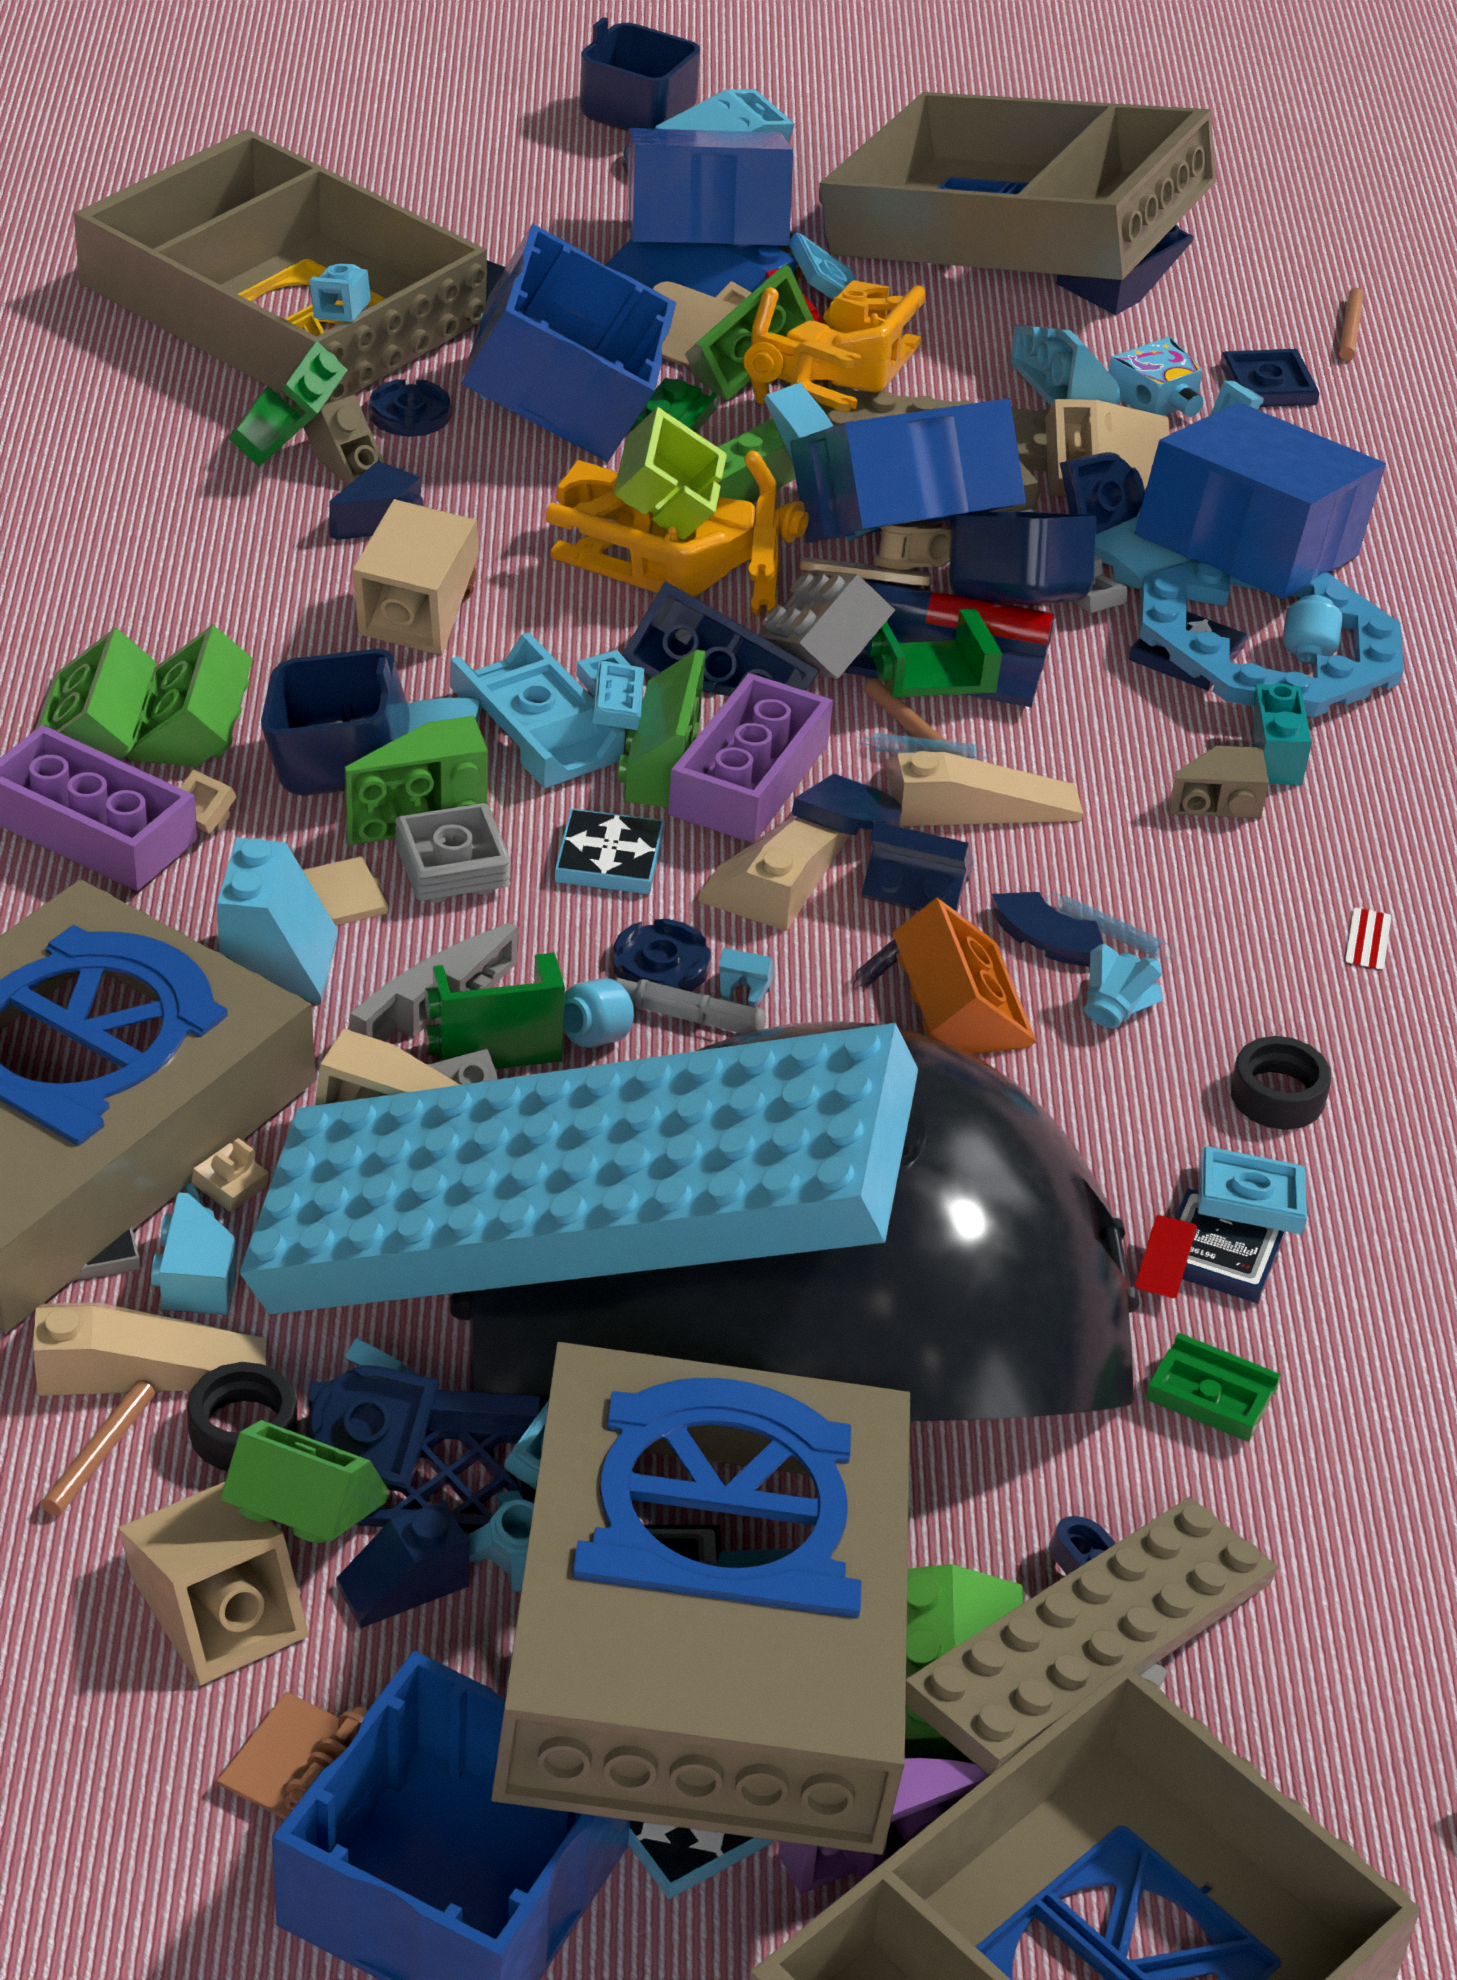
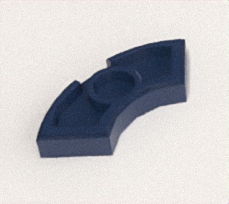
[990,892,1103,967]

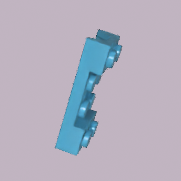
[450,632,625,789]

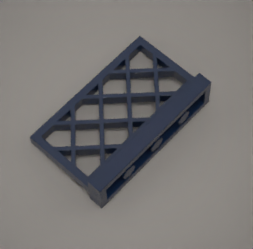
[306,1381,540,1533]

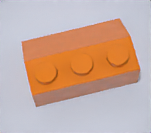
[893,897,1037,1054]

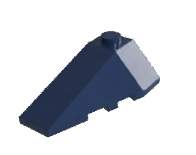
[622,581,819,696]

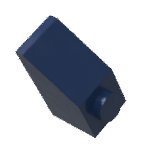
[329,461,423,540]
[336,1500,470,1628]

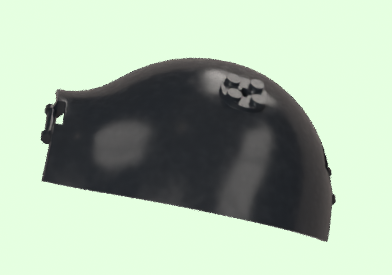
[450,1021,1140,1421]

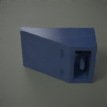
[1056,225,1194,315]

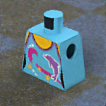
[1109,337,1204,417]

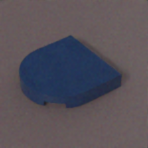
[1060,452,1145,535]
[791,773,902,835]
[309,1365,439,1494]

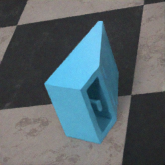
[655,89,795,143]

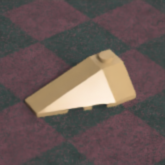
[885,751,1084,826]
[698,816,850,931]
[315,1029,460,1105]
[33,1302,266,1396]

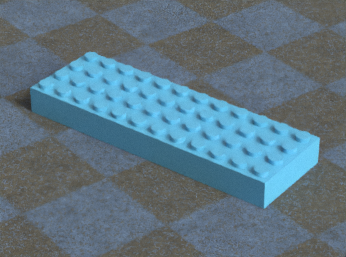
[239,1023,918,1315]

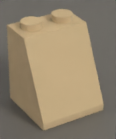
[352,499,479,655]
[118,1482,309,1686]

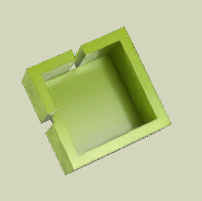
[613,407,727,541]

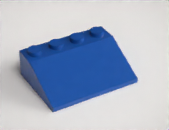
[605,239,796,298]

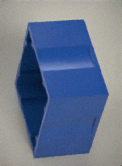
[626,128,793,246]
[461,223,676,462]
[790,398,1026,543]
[1134,402,1386,599]
[272,1650,630,1980]

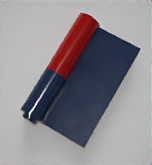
[843,578,1055,708]

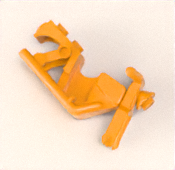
[743,280,926,412]
[546,451,809,616]

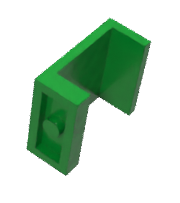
[228,341,348,467]
[865,609,1002,698]
[424,953,565,1069]

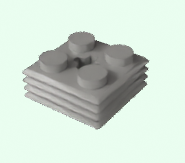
[395,803,511,902]

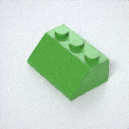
[685,264,814,401]
[718,418,796,503]
[126,624,253,767]
[35,627,156,760]
[618,650,705,808]
[905,1564,1024,1764]

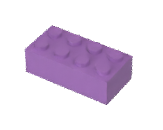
[668,673,833,843]
[0,725,197,891]

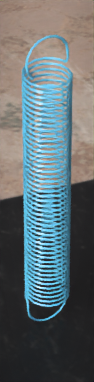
[860,733,990,760]
[1046,894,1174,959]

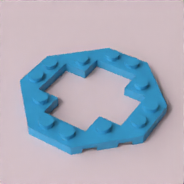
[1139,559,1404,717]

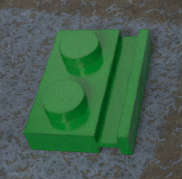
[630,377,719,433]
[1145,1332,1281,1442]

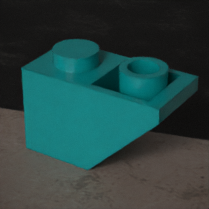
[1252,683,1312,785]

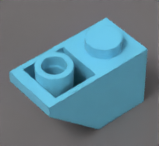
[151,1192,237,1315]

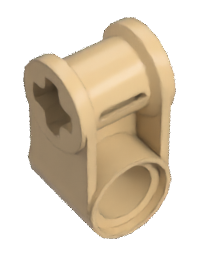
[873,520,950,570]

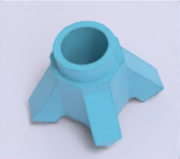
[1084,944,1164,1029]
[466,1491,534,1592]

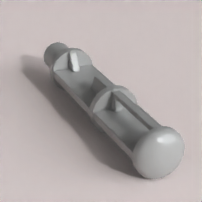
[617,978,766,1034]

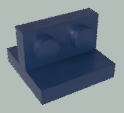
[861,822,974,913]

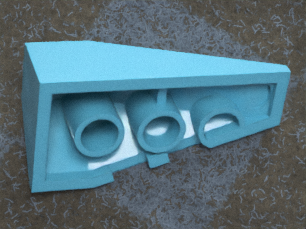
[1010,325,1120,406]

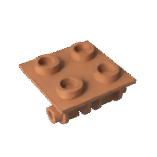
[217,1691,367,1819]

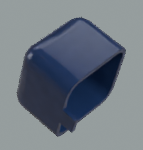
[579,17,700,132]
[949,510,1096,605]
[261,649,410,796]

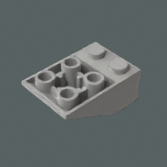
[758,570,895,679]

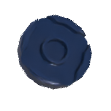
[369,379,451,437]
[612,919,711,992]

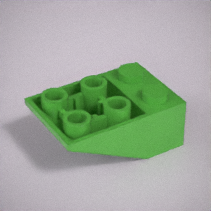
[345,716,488,846]
[220,1420,390,1543]

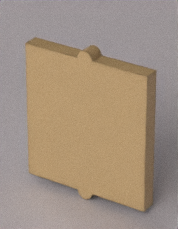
[303,856,389,926]

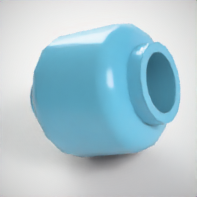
[1283,595,1342,664]
[563,978,634,1048]

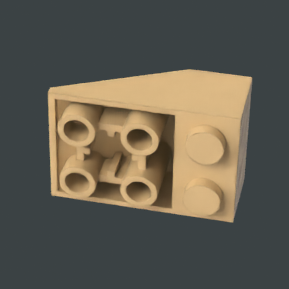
[1045,399,1169,496]

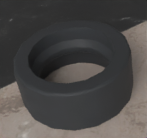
[1231,1036,1331,1130]
[187,1362,298,1471]

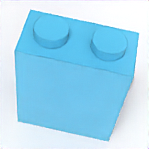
[217,837,338,1004]

